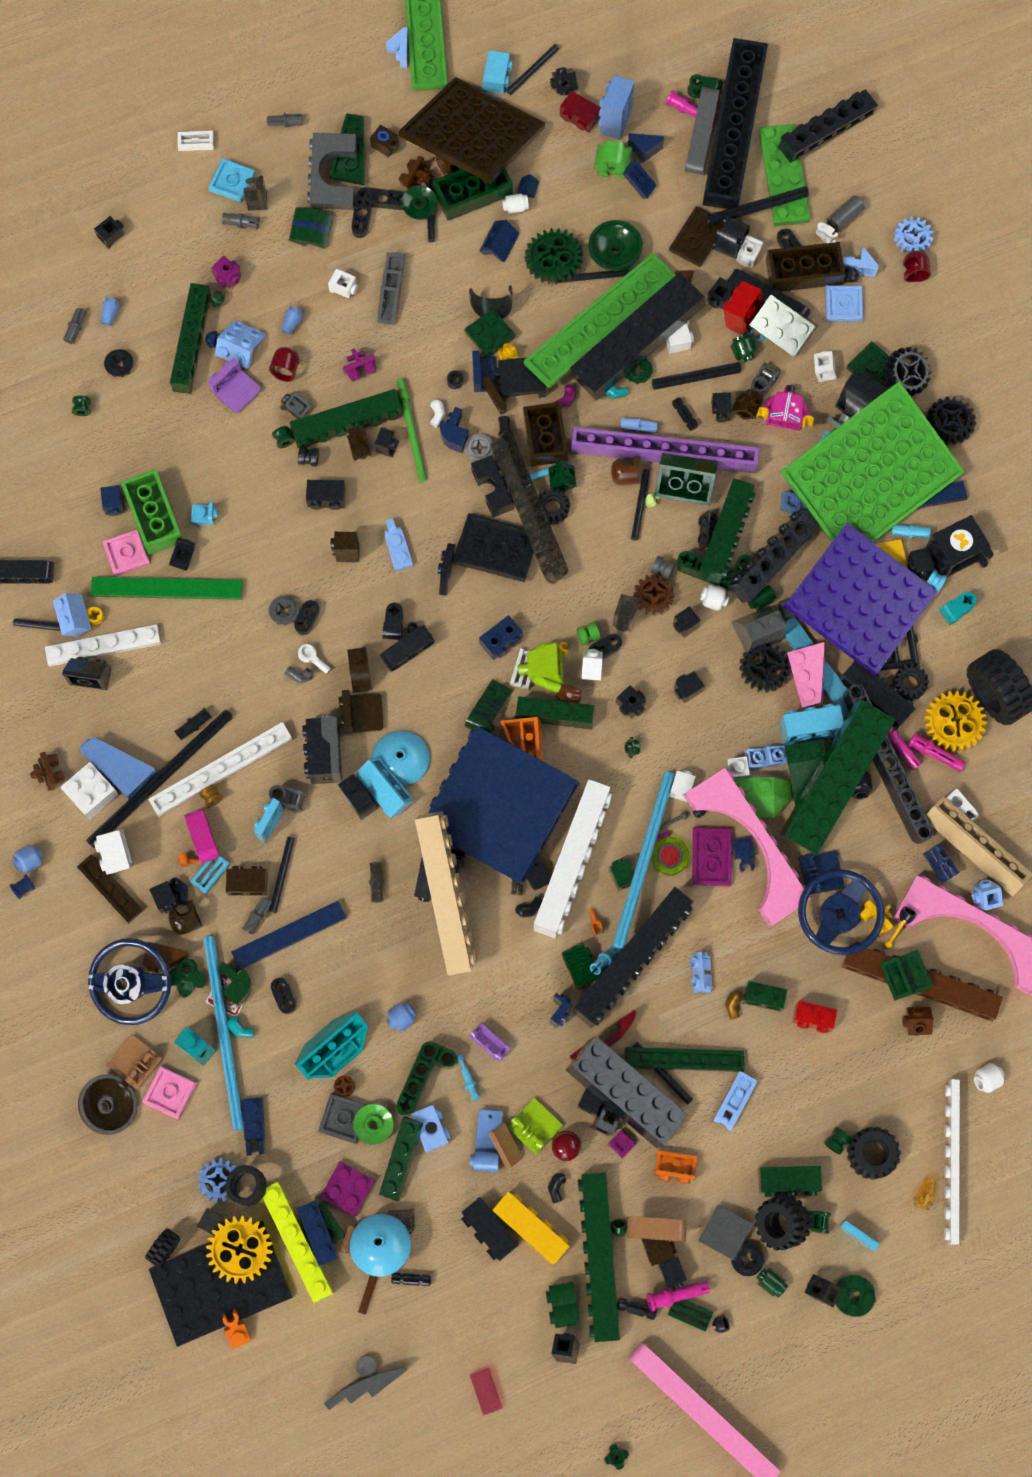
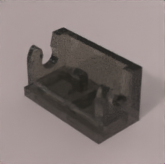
[244,176,268,211]

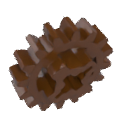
[633,574,675,616]

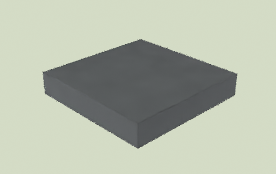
[318,1093,367,1144]
[698,1205,754,1261]

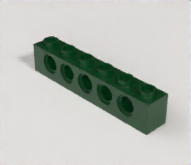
[170,283,211,394]

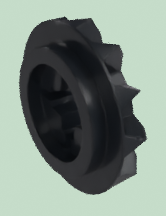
[104,349,133,377]
[731,1243,764,1276]

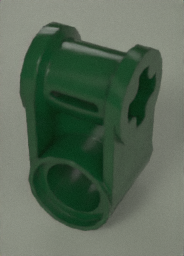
[687,74,723,101]
[806,1210,831,1234]

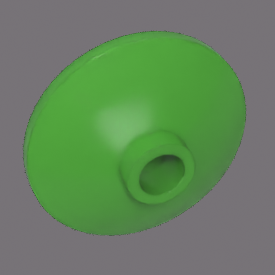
[353,1104,394,1145]

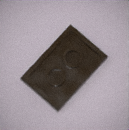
[669,206,723,267]

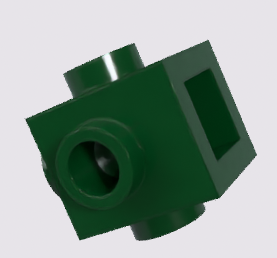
[548,461,577,492]

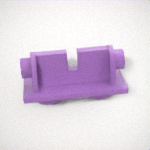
[470,1022,511,1062]

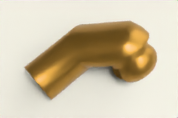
[725,990,743,1020]

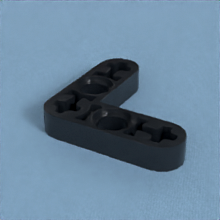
[351,187,404,238]

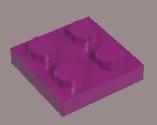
[320,1161,375,1217]

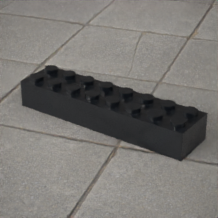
[570,272,705,401]
[573,887,693,1028]

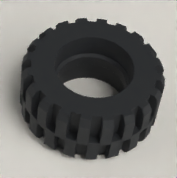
[967,649,1032,725]

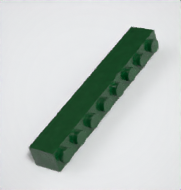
[578,1172,620,1342]

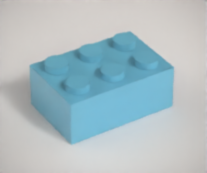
[779,704,844,747]

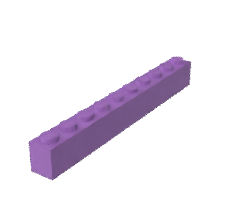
[571,427,759,473]

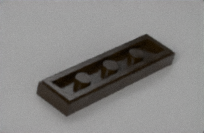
[77,854,143,924]

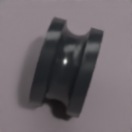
[447,371,463,389]

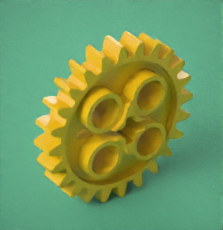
[923,690,987,752]
[206,1216,273,1284]

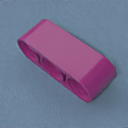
[184,808,220,864]

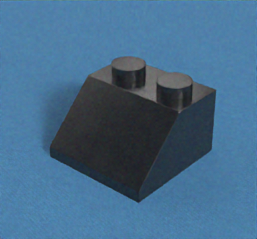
[62,657,111,690]

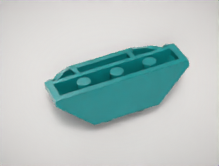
[295,1011,369,1079]

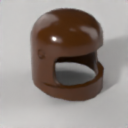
[611,456,639,485]

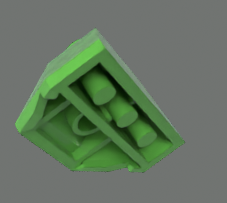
[733,777,792,819]

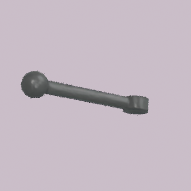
[659,812,688,830]

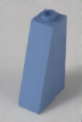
[80,737,157,799]

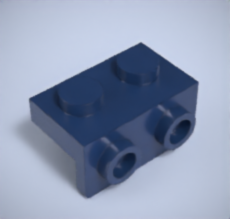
[550,993,572,1029]

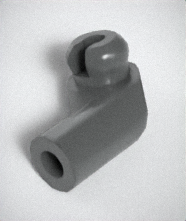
[285,666,314,683]

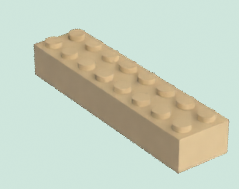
[415,811,477,976]

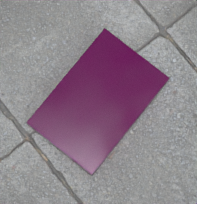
[692,827,732,887]

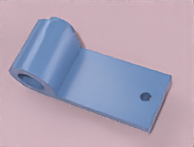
[470,1109,503,1173]

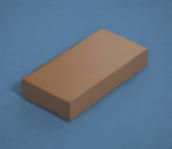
[488,1123,523,1169]

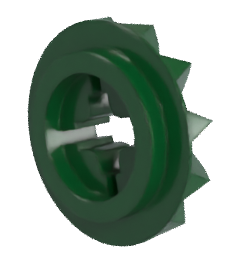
[625,358,653,384]

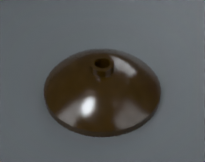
[78,1074,137,1135]

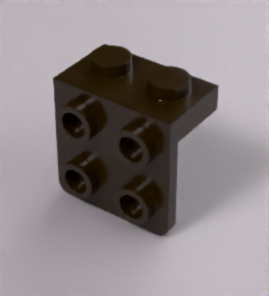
[339,690,384,733]

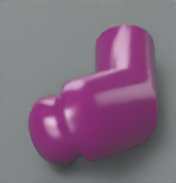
[555,384,576,408]

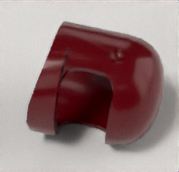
[903,251,931,283]
[269,347,299,382]
[552,1131,582,1161]

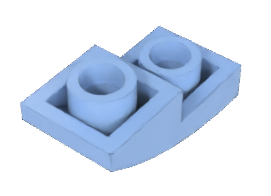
[743,746,787,769]

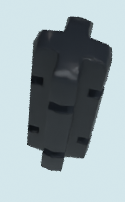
[672,397,698,431]
[391,1273,431,1286]
[617,1298,657,1320]

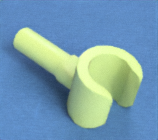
[645,494,662,507]

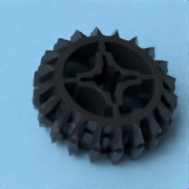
[882,347,932,397]
[926,396,976,446]
[739,643,791,693]

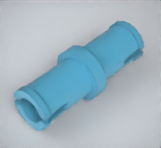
[891,524,931,539]
[590,944,621,975]

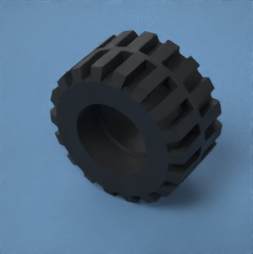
[847,1127,901,1180]
[755,1195,811,1251]

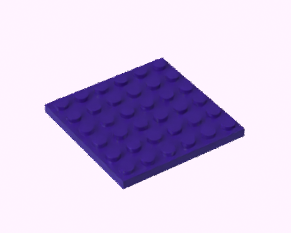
[784,523,937,676]

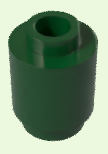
[747,585,776,611]
[756,1268,788,1298]

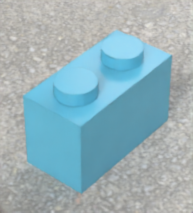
[483,50,513,94]

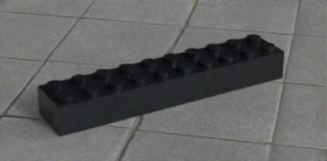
[702,38,768,209]

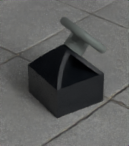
[826,370,887,428]

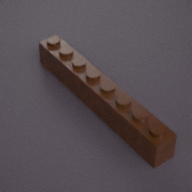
[841,942,1003,1022]

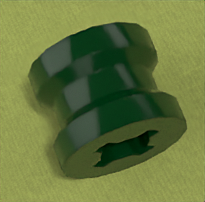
[72,395,91,416]
[272,426,295,449]

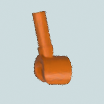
[178,853,201,867]
[589,908,604,936]

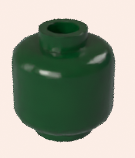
[730,334,757,363]

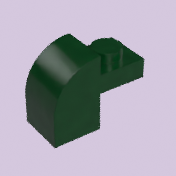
[218,962,252,1008]

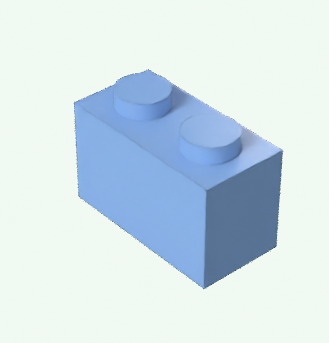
[53,593,91,637]

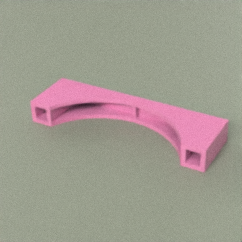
[683,768,811,926]
[892,876,1032,996]

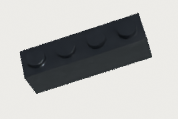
[840,661,916,729]

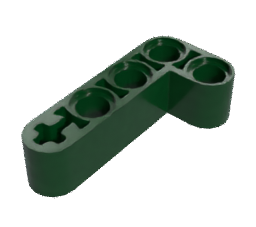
[676,551,753,592]
[396,1041,457,1117]

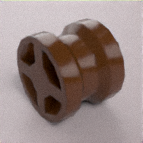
[334,1075,355,1097]

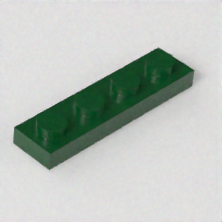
[379,1117,423,1201]

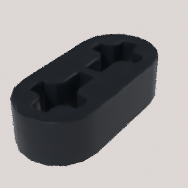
[777,229,802,248]
[294,600,320,635]
[589,634,622,660]
[271,977,297,1015]

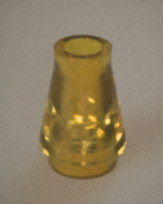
[913,1178,936,1210]

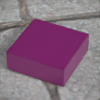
[608,1130,636,1159]

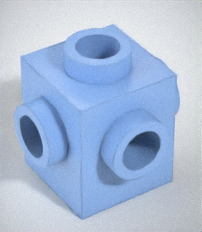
[972,880,1003,910]

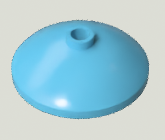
[372,731,430,787]
[350,1214,411,1277]

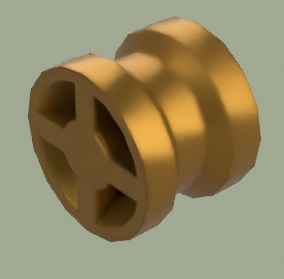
[199,784,223,808]

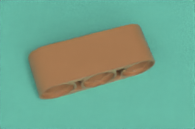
[626,1216,687,1242]

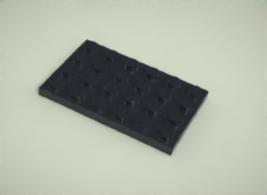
[149,1221,293,1347]

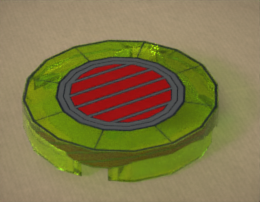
[651,837,690,876]

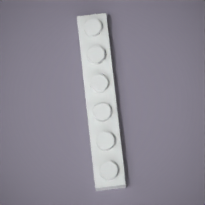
[45,624,161,667]

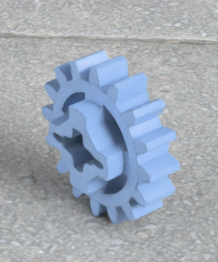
[894,216,934,254]

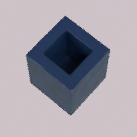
[100,485,124,516]

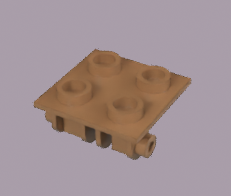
[106,1034,163,1090]

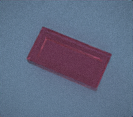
[470,1368,503,1415]

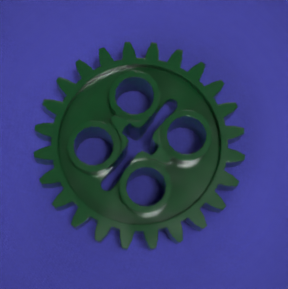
[525,228,583,284]

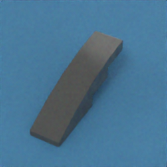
[377,252,405,325]
[324,1368,406,1410]

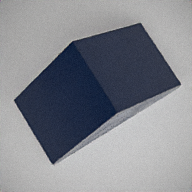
[628,133,664,163]

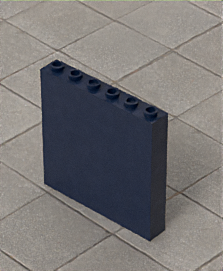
[428,726,580,885]

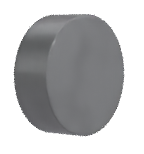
[356,1356,377,1377]

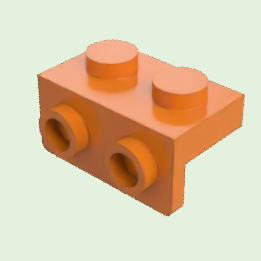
[654,1150,697,1184]

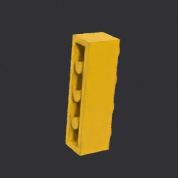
[492,1192,570,1266]

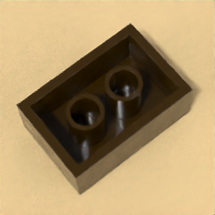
[523,402,568,467]

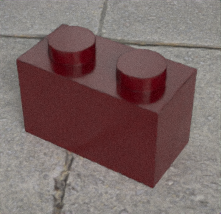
[560,90,601,133]

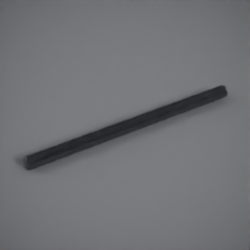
[86,710,232,848]

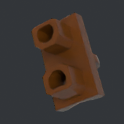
[399,156,431,189]
[30,752,65,791]

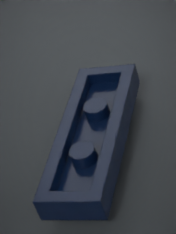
[297,1200,338,1266]

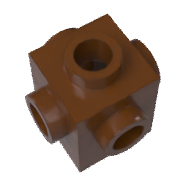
[902,1006,934,1036]

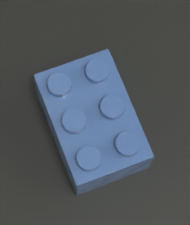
[598,75,634,140]

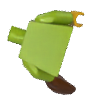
[518,642,582,703]

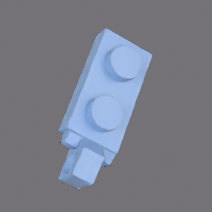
[384,518,413,572]

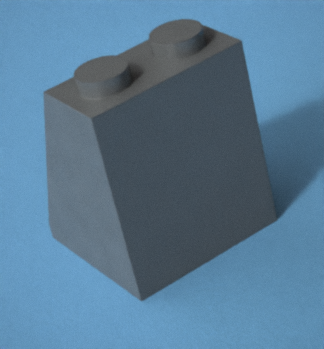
[731,607,787,653]

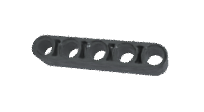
[685,87,720,175]

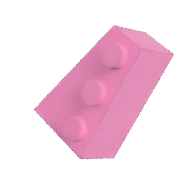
[787,642,826,709]

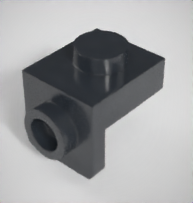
[169,538,195,571]

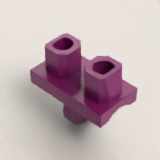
[342,348,376,381]

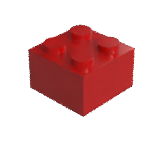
[723,281,763,335]

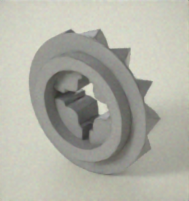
[465,434,494,462]

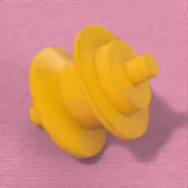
[498,343,518,360]

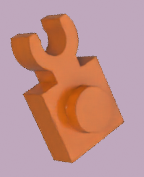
[222,1309,251,1349]

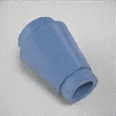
[100,297,120,326]
[281,306,303,335]

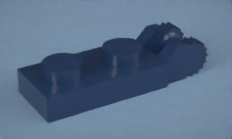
[242,1097,265,1156]

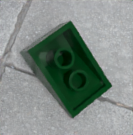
[785,739,826,805]

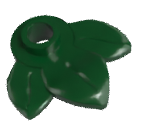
[170,959,205,998]

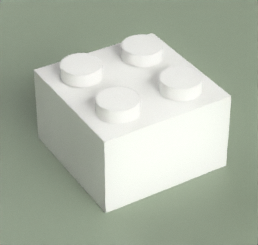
[60,762,119,820]
[94,829,134,874]

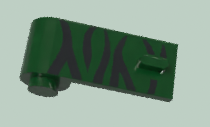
[464,679,512,734]

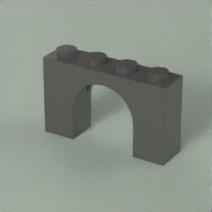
[307,133,357,210]

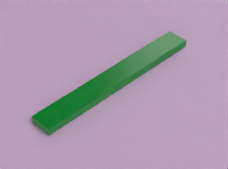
[91,577,243,600]

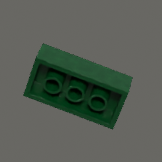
[433,169,513,221]

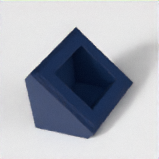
[517,174,539,198]

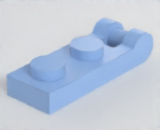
[713,1071,757,1131]

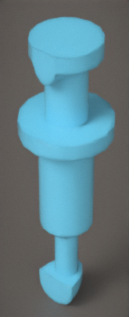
[458,1055,480,1101]

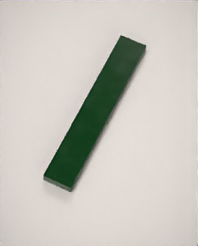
[625,1047,744,1072]

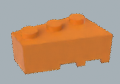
[500,717,544,762]

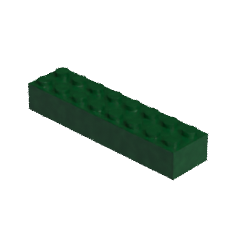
[779,699,896,855]

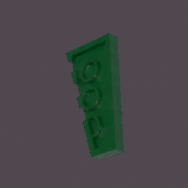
[329,113,364,186]

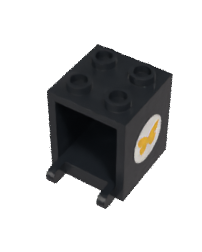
[926,515,994,577]

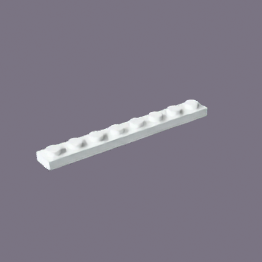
[148,722,293,817]
[944,1079,960,1245]

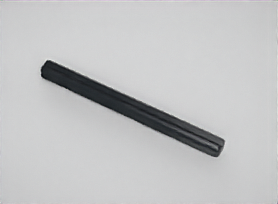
[705,186,809,226]

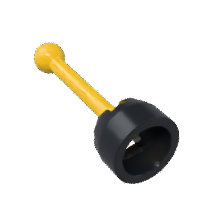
[885,906,917,949]

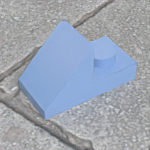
[386,27,408,68]
[843,247,879,277]

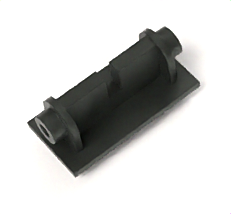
[698,510,718,551]

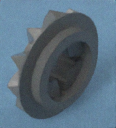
[269,596,299,626]

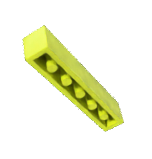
[263,1182,334,1303]

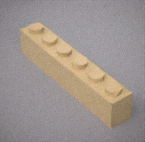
[926,796,1032,897]

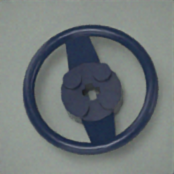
[798,869,885,955]
[88,938,171,1025]

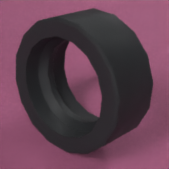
[225,1165,267,1206]

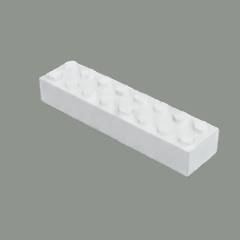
[534,779,612,939]

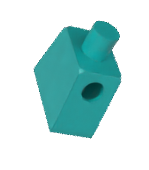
[174,1027,216,1066]

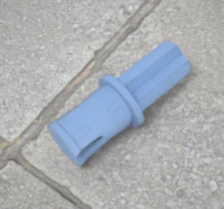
[620,417,658,433]

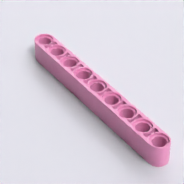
[628,1342,781,1477]

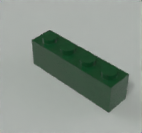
[516,696,594,730]

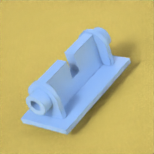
[690,951,713,994]

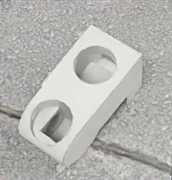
[945,789,979,821]

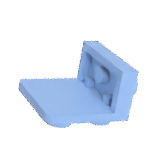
[215,321,265,369]

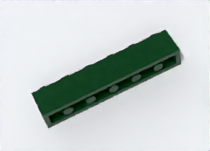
[289,389,403,448]
[698,478,756,584]

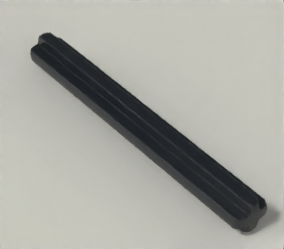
[652,362,741,390]

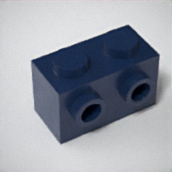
[479,615,523,660]

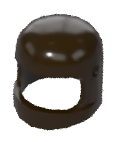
[168,899,202,935]

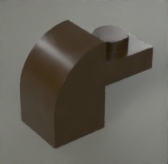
[347,647,372,692]

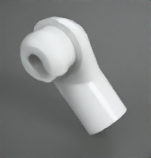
[430,400,446,428]

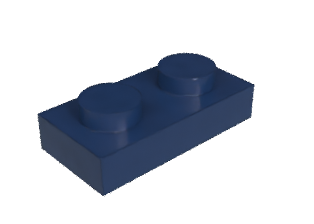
[623,160,656,199]

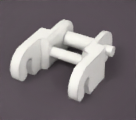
[816,222,838,243]

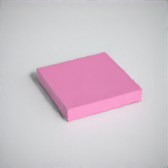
[102,529,150,576]
[142,1066,197,1120]

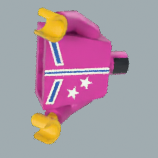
[756,385,814,431]

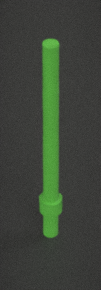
[397,378,426,482]

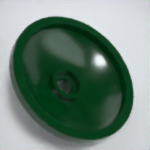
[588,220,643,271]

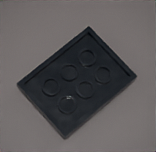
[453,513,540,583]

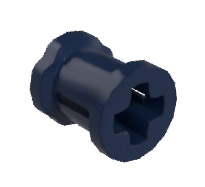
[9,874,36,899]

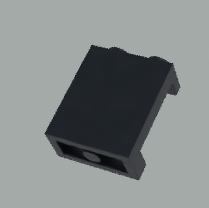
[495,358,546,401]

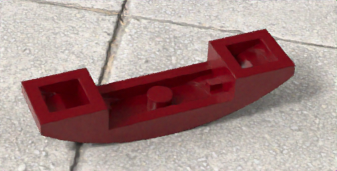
[569,1010,636,1061]

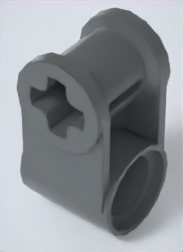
[750,362,781,398]
[269,785,307,812]

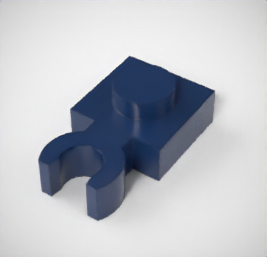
[732,837,755,873]

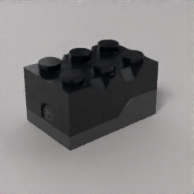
[302,714,342,784]

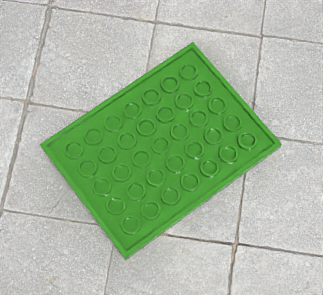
[779,381,964,543]

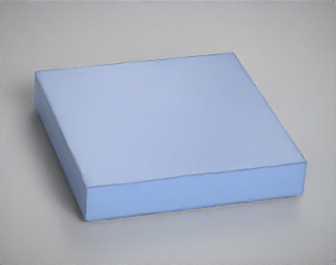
[825,285,863,322]

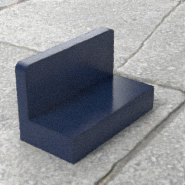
[479,220,519,262]
[472,350,496,392]

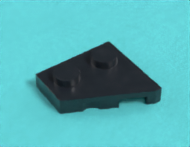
[437,543,455,596]

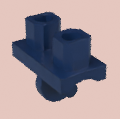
[923,843,960,884]

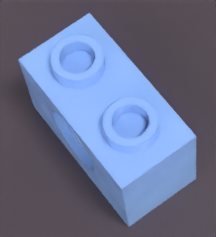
[411,1105,450,1153]

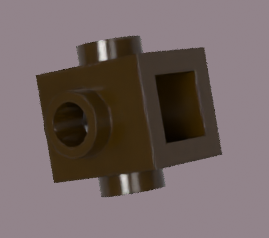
[732,389,763,420]

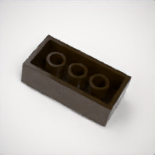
[765,242,845,292]

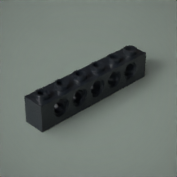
[778,89,878,163]
[728,509,820,603]

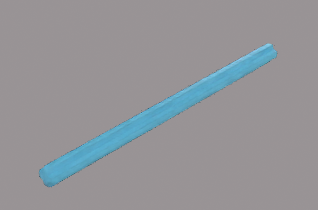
[613,771,675,949]
[203,936,244,1131]

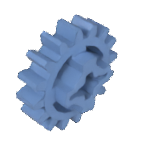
[196,1158,241,1203]

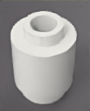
[502,193,529,214]

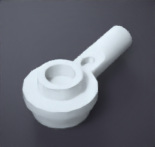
[298,644,331,674]

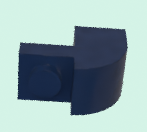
[440,407,469,453]

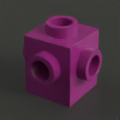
[211,255,242,289]

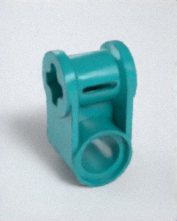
[939,592,977,625]

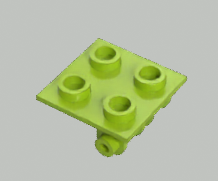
[507,1098,563,1155]

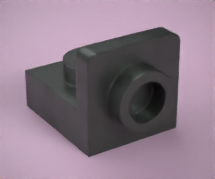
[280,391,312,419]

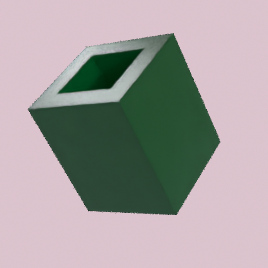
[609,859,634,891]

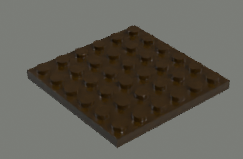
[398,77,546,184]

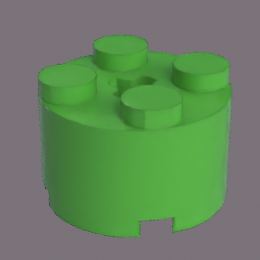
[594,141,632,179]

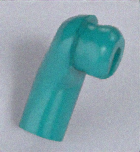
[605,386,628,399]
[227,1016,254,1038]

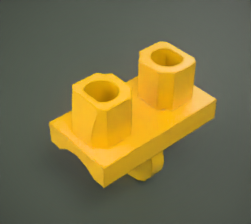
[860,900,894,936]

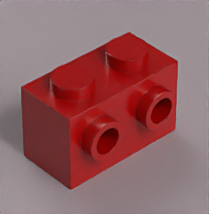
[792,1001,838,1034]

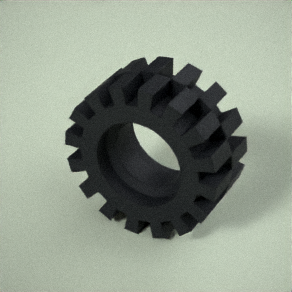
[536,488,570,525]
[892,664,929,701]
[145,1228,181,1268]

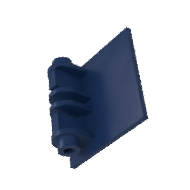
[798,851,845,894]

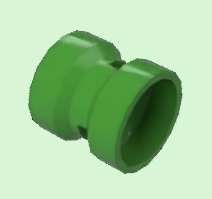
[576,622,600,646]

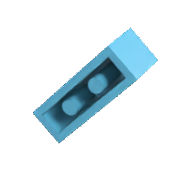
[355,756,414,818]

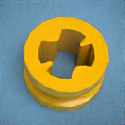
[87,607,104,626]

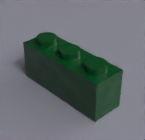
[758,1166,822,1197]

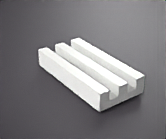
[178,131,214,151]
[510,648,531,690]

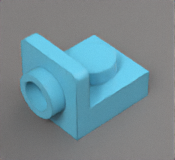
[191,501,218,525]

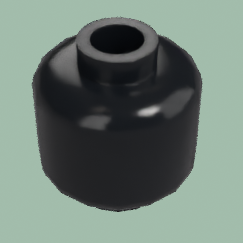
[852,772,873,799]

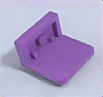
[208,358,261,413]

